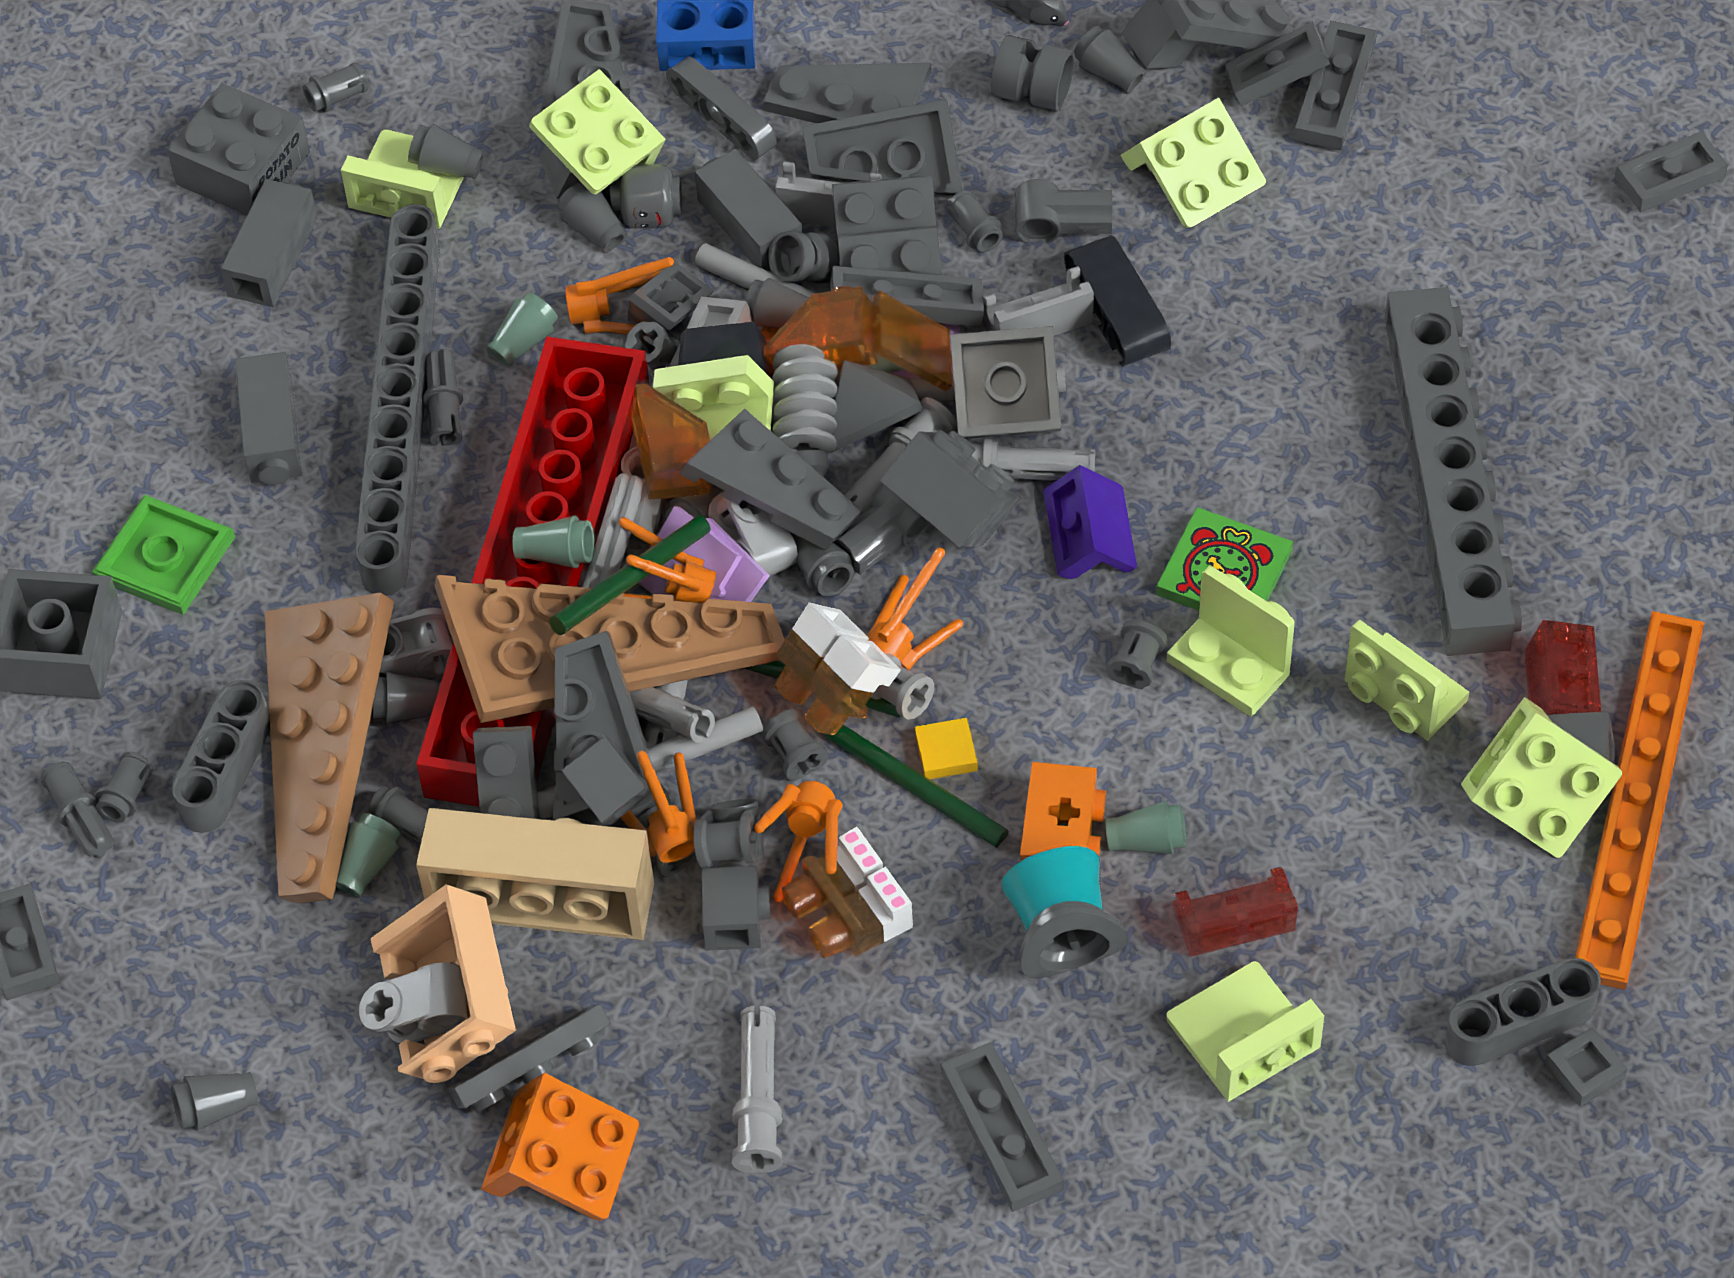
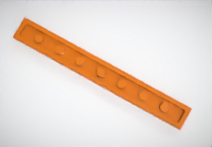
[1575,611,1704,990]

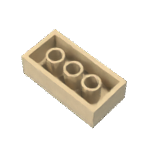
[416,808,654,940]

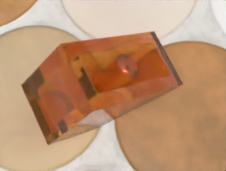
[764,286,877,371]
[630,384,712,500]

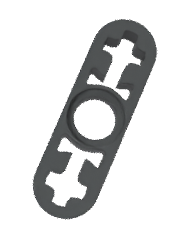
[666,56,777,161]

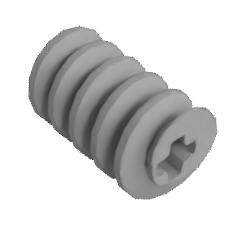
[772,344,837,454]

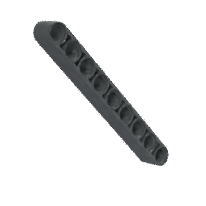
[355,204,440,596]

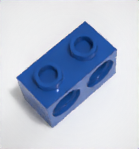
[656,0,755,71]

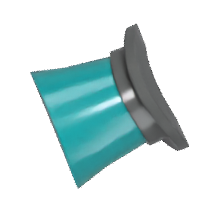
[1001,846,1128,979]

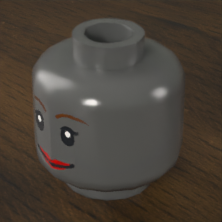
[611,164,682,228]

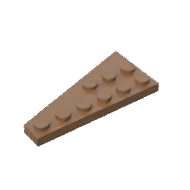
[434,575,788,723]
[265,593,394,903]

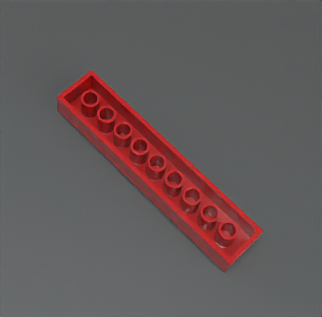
[416,336,650,807]

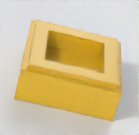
[915,718,978,779]

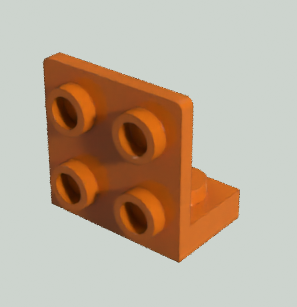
[481,1072,639,1221]

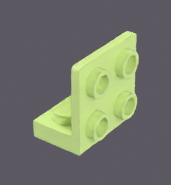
[529,69,666,194]
[1120,98,1266,228]
[341,130,464,229]
[653,355,774,487]
[1166,566,1295,717]
[1345,620,1469,741]
[1461,697,1622,858]
[1166,961,1324,1102]

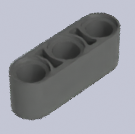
[172,680,270,833]
[1445,958,1601,1066]

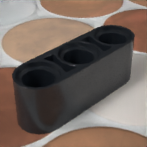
[1064,235,1171,367]

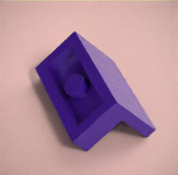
[1043,465,1137,579]

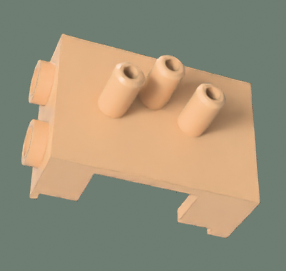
[371,884,516,1083]

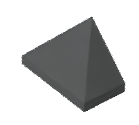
[627,261,714,330]
[831,360,923,453]

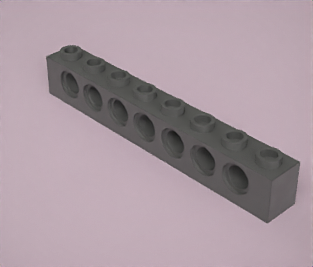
[1385,287,1522,656]

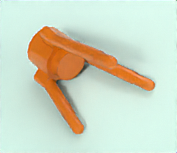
[565,257,674,336]
[618,517,716,603]
[866,547,963,671]
[620,751,696,863]
[754,781,843,903]

